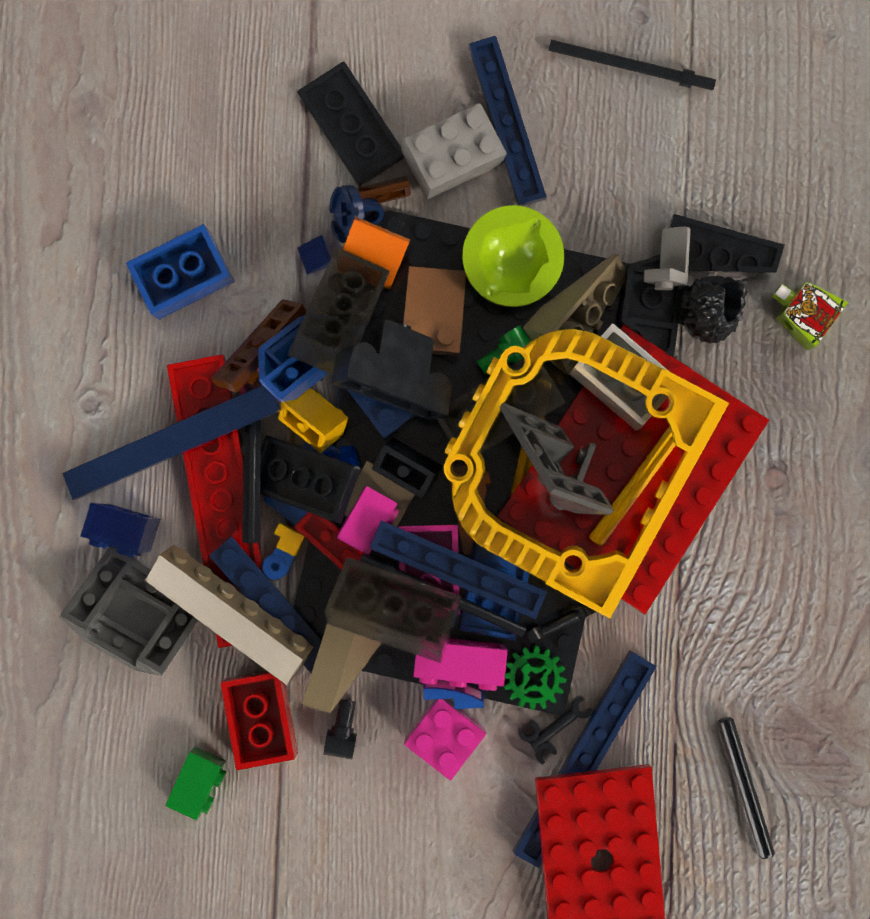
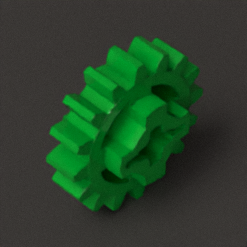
[504,645,567,710]

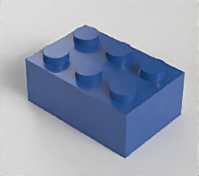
[126,224,235,320]

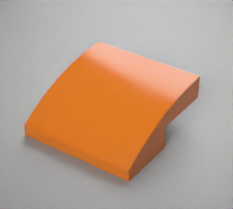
[337,217,410,290]

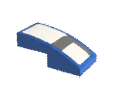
[423,680,484,709]

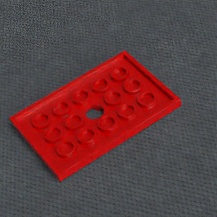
[535,764,665,919]

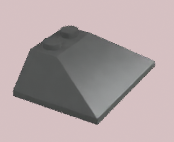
[500,403,614,515]
[60,547,198,676]

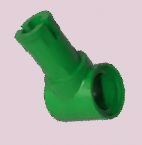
[477,325,531,375]

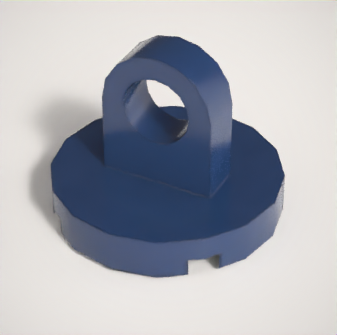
[329,185,384,243]

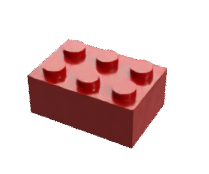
[221,670,298,771]

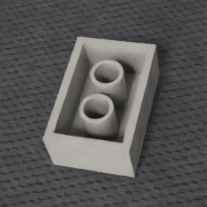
[401,103,507,200]

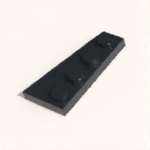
[669,214,785,273]

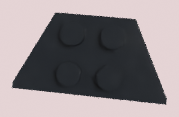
[619,254,684,357]

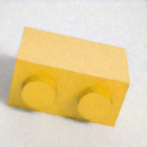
[278,388,348,453]

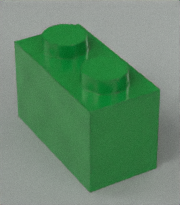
[165,747,227,821]

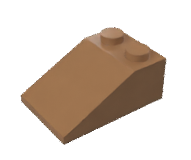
[403,266,466,357]

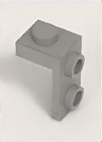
[644,226,690,290]

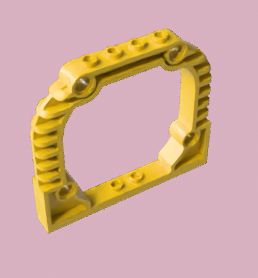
[444,329,729,618]

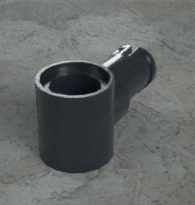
[323,699,357,760]

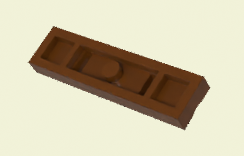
[212,299,307,392]

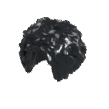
[678,276,748,344]

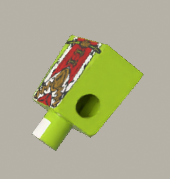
[771,282,848,350]

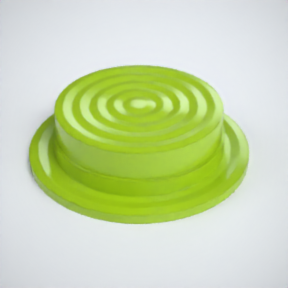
[462,205,564,307]

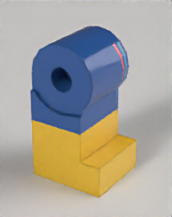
[263,522,306,580]

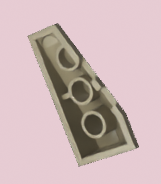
[523,253,626,375]
[302,586,394,714]

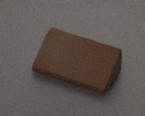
[356,176,411,203]

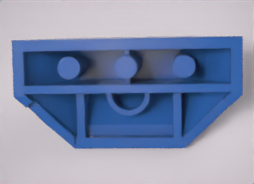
[258,315,363,403]

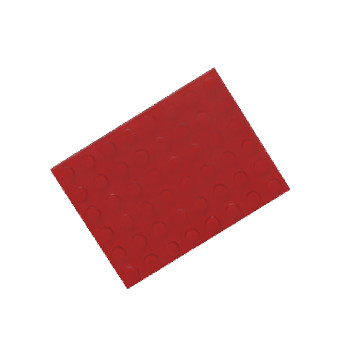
[497,325,769,615]

